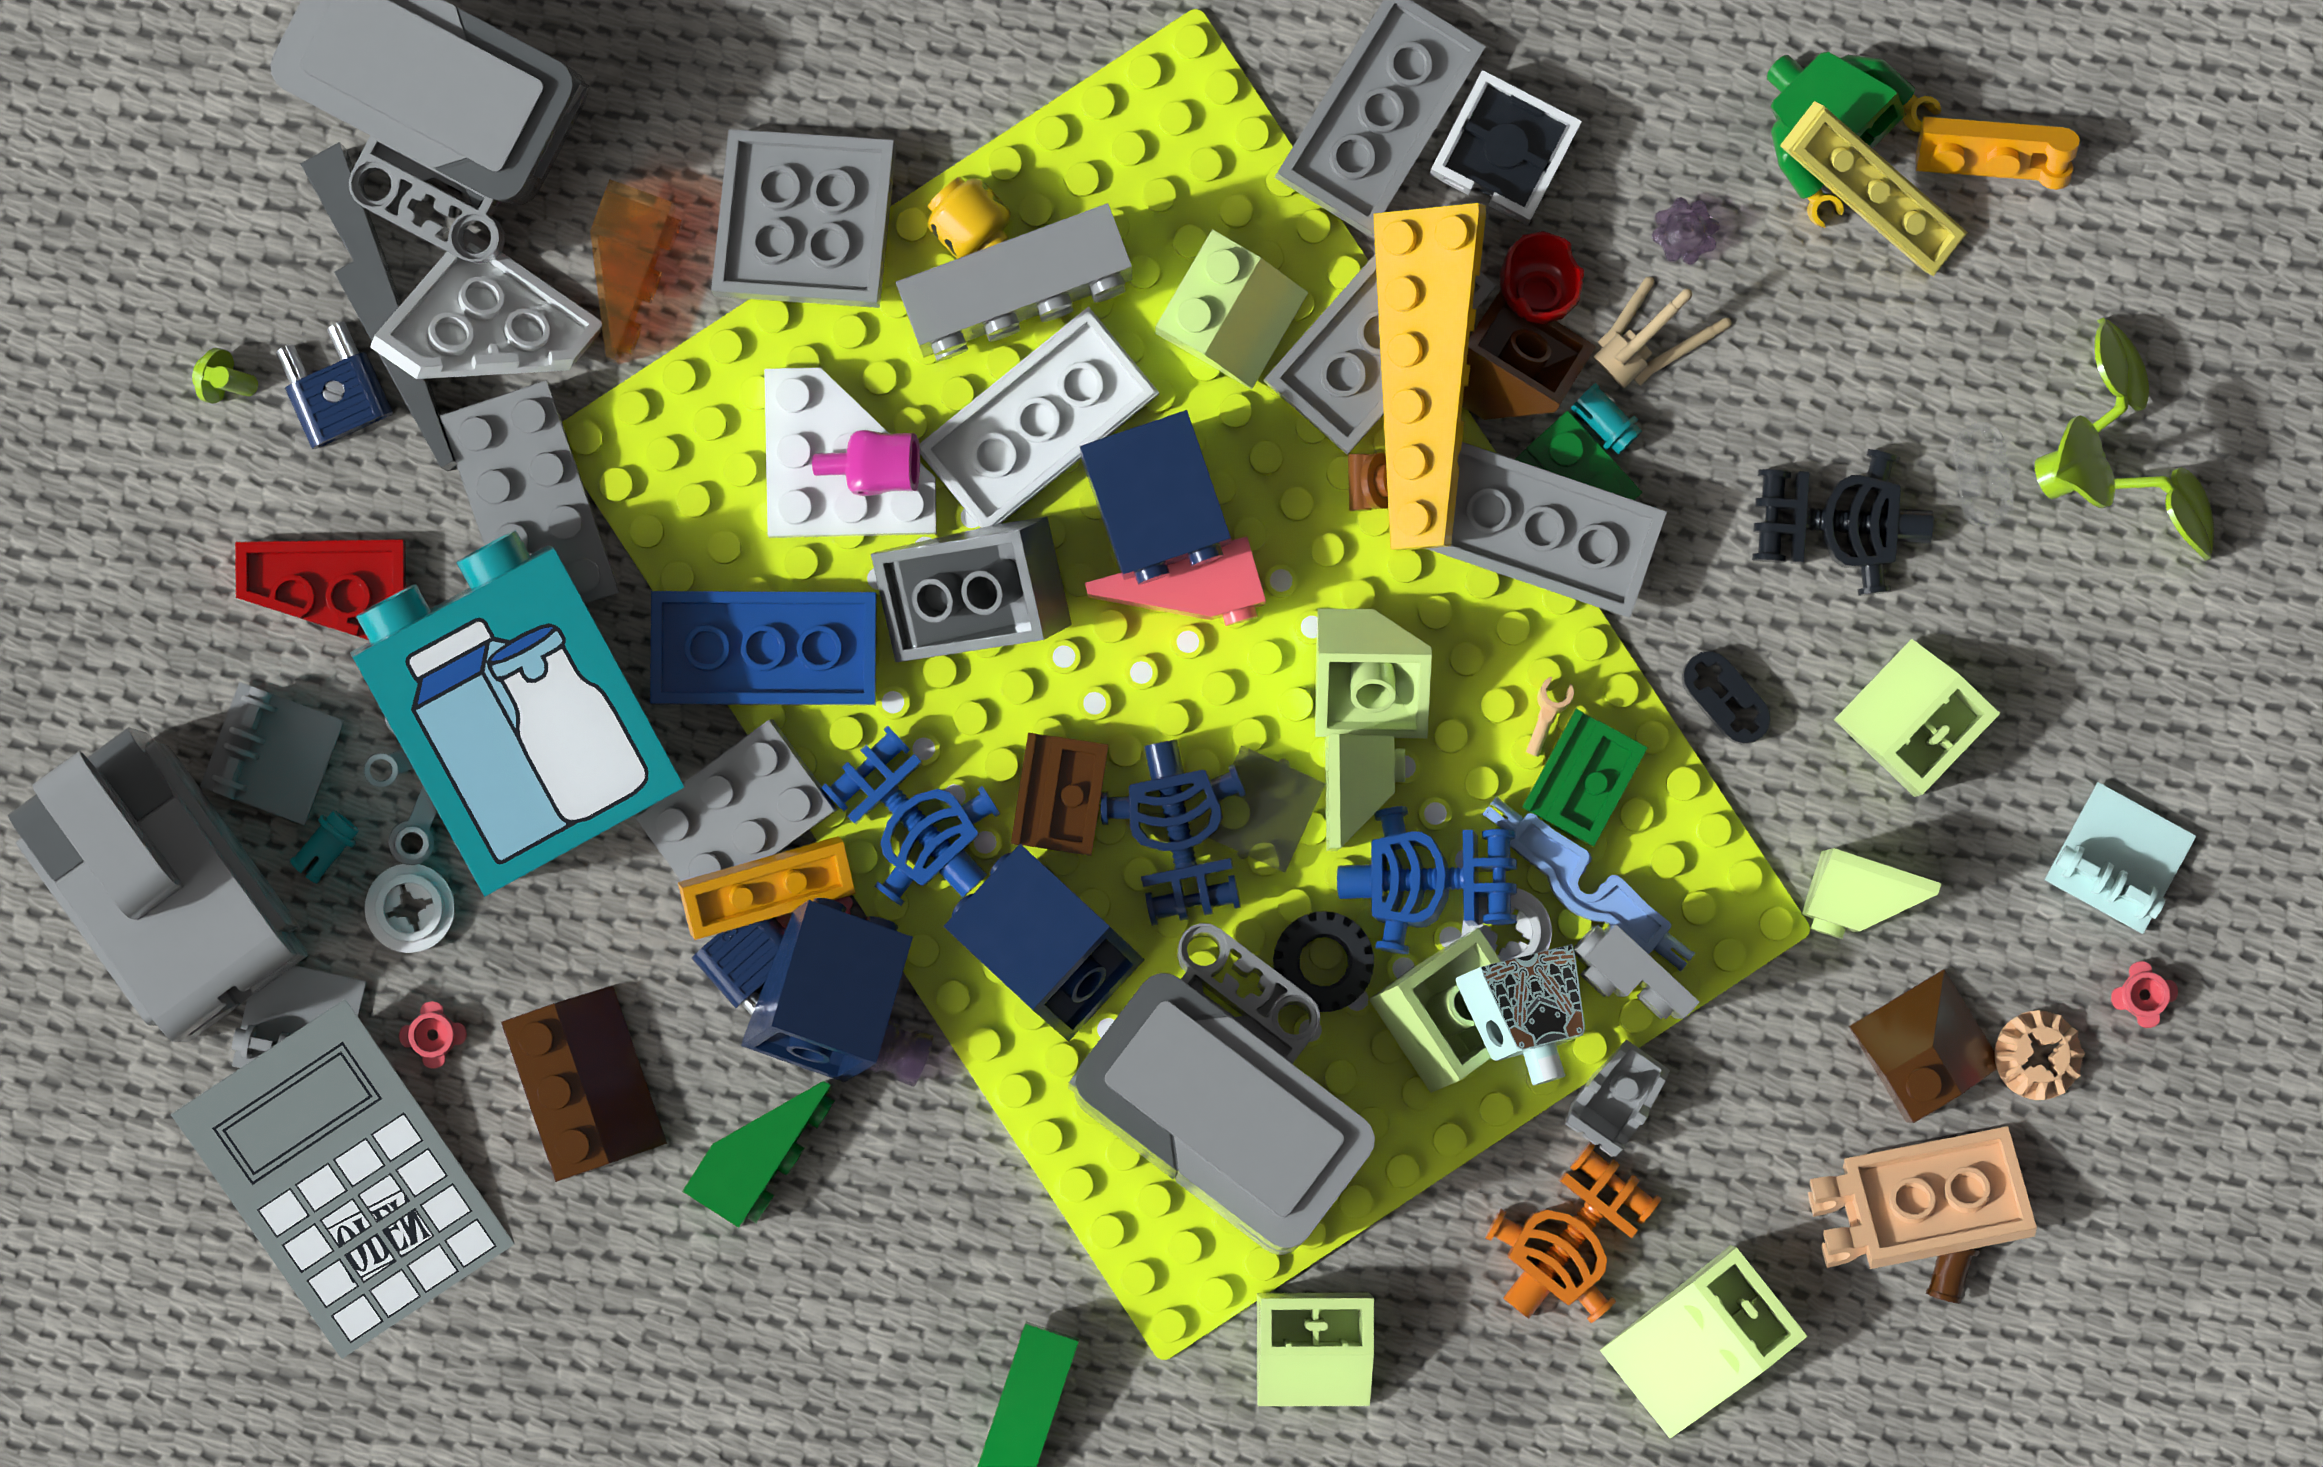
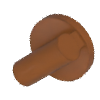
[1348,453,1388,511]

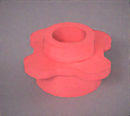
[2111,961,2178,1028]
[399,1001,467,1069]

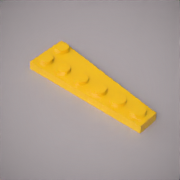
[1373,203,1486,551]

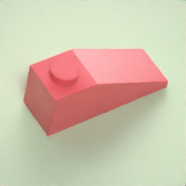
[1085,536,1266,626]

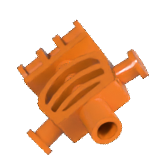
[1485,1142,1662,1323]

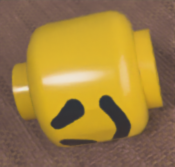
[927,177,1011,259]

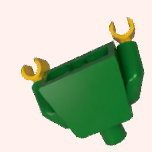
[1767,52,1941,228]

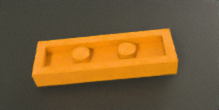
[678,836,856,940]

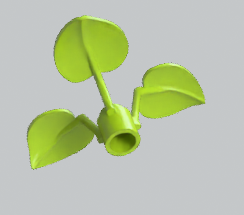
[2035,317,2214,561]

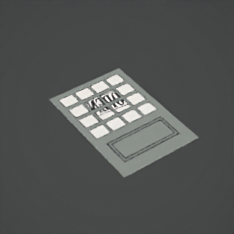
[171,999,514,1359]

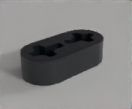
[1682,651,1771,745]

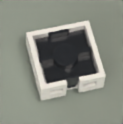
[1429,70,1582,226]

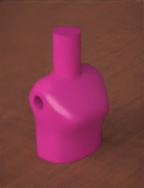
[812,430,920,496]

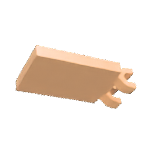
[1808,1126,2037,1269]

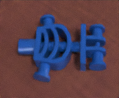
[821,726,1000,906]
[1337,806,1517,954]

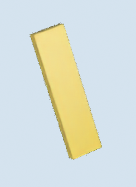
[1780,101,1968,277]

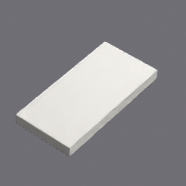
[919,306,1159,528]

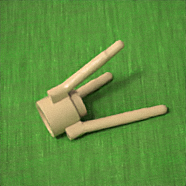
[1594,276,1732,389]

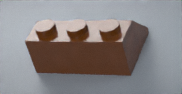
[501,985,668,1182]

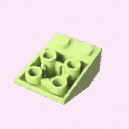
[1600,1245,1808,1438]

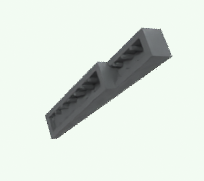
[300,142,457,472]

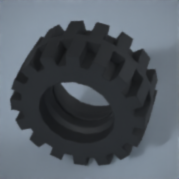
[1273,911,1374,1012]

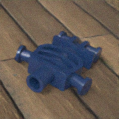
[1101,739,1247,926]

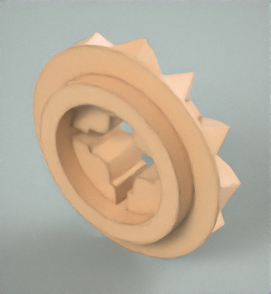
[1995,1010,2085,1100]

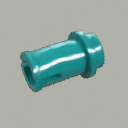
[1571,383,1642,455]
[289,810,359,884]

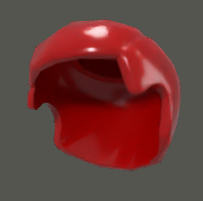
[1500,231,1584,324]

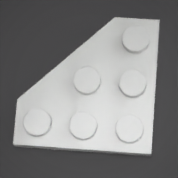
[370,229,604,379]
[764,368,937,538]

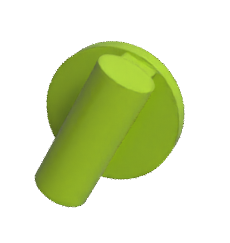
[192,348,258,404]

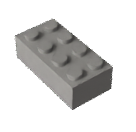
[896,203,1132,361]

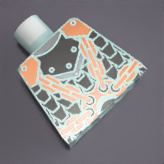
[1455,944,1585,1086]

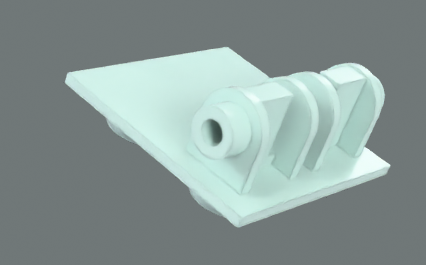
[2044,782,2196,934]

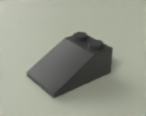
[871,516,1072,662]

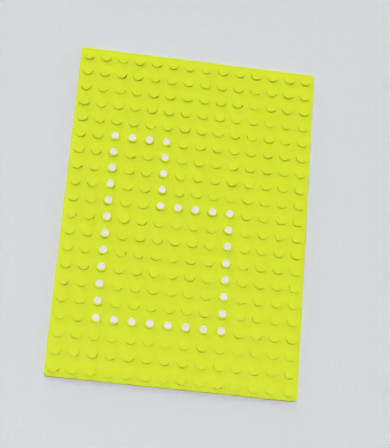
[562,9,1810,1360]

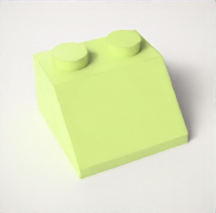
[1156,229,1308,389]
[1369,927,1501,1093]

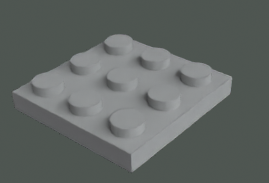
[711,129,897,308]

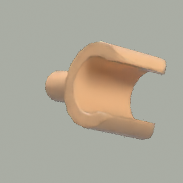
[1526,677,1574,757]

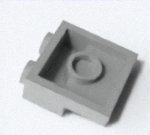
[1573,924,1699,1019]

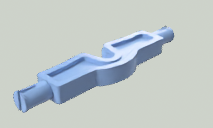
[1482,796,1695,971]

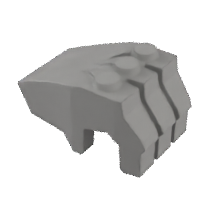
[1565,1040,1670,1157]

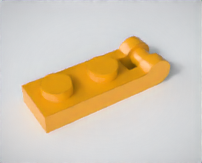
[1916,117,2080,190]

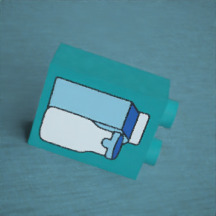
[350,530,684,897]

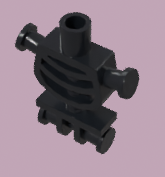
[1752,449,1934,596]

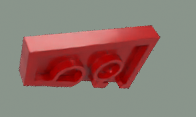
[235,539,406,640]

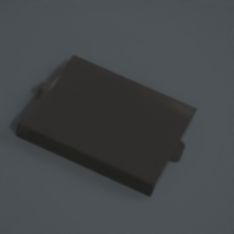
[1203,745,1326,873]

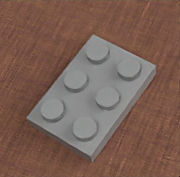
[636,719,838,881]

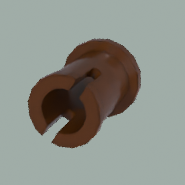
[1926,1248,1980,1304]

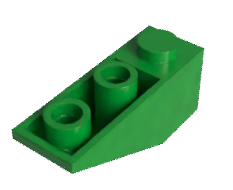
[682,1080,835,1228]

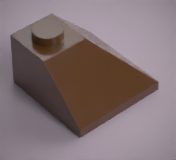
[1462,290,1596,420]
[1848,969,1997,1123]

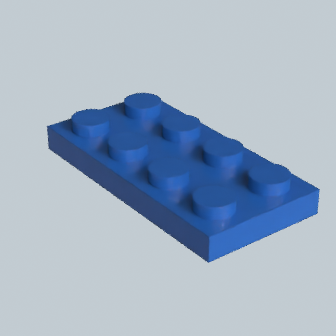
[650,591,877,706]

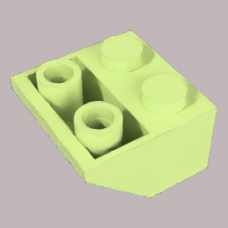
[1834,639,2000,797]
[1257,1292,1374,1406]

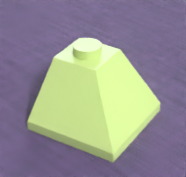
[1315,608,1432,738]
[1325,734,1405,851]
[1802,848,1942,939]

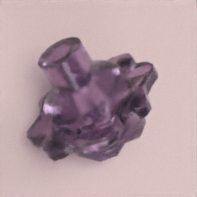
[1651,197,1720,265]

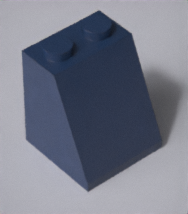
[1079,410,1231,585]
[944,844,1145,1042]
[741,898,913,1082]

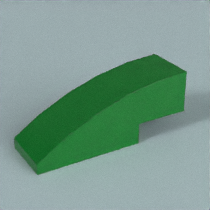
[977,1321,1079,1467]

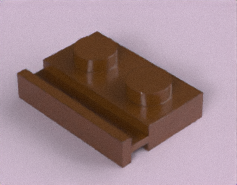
[1011,732,1109,856]

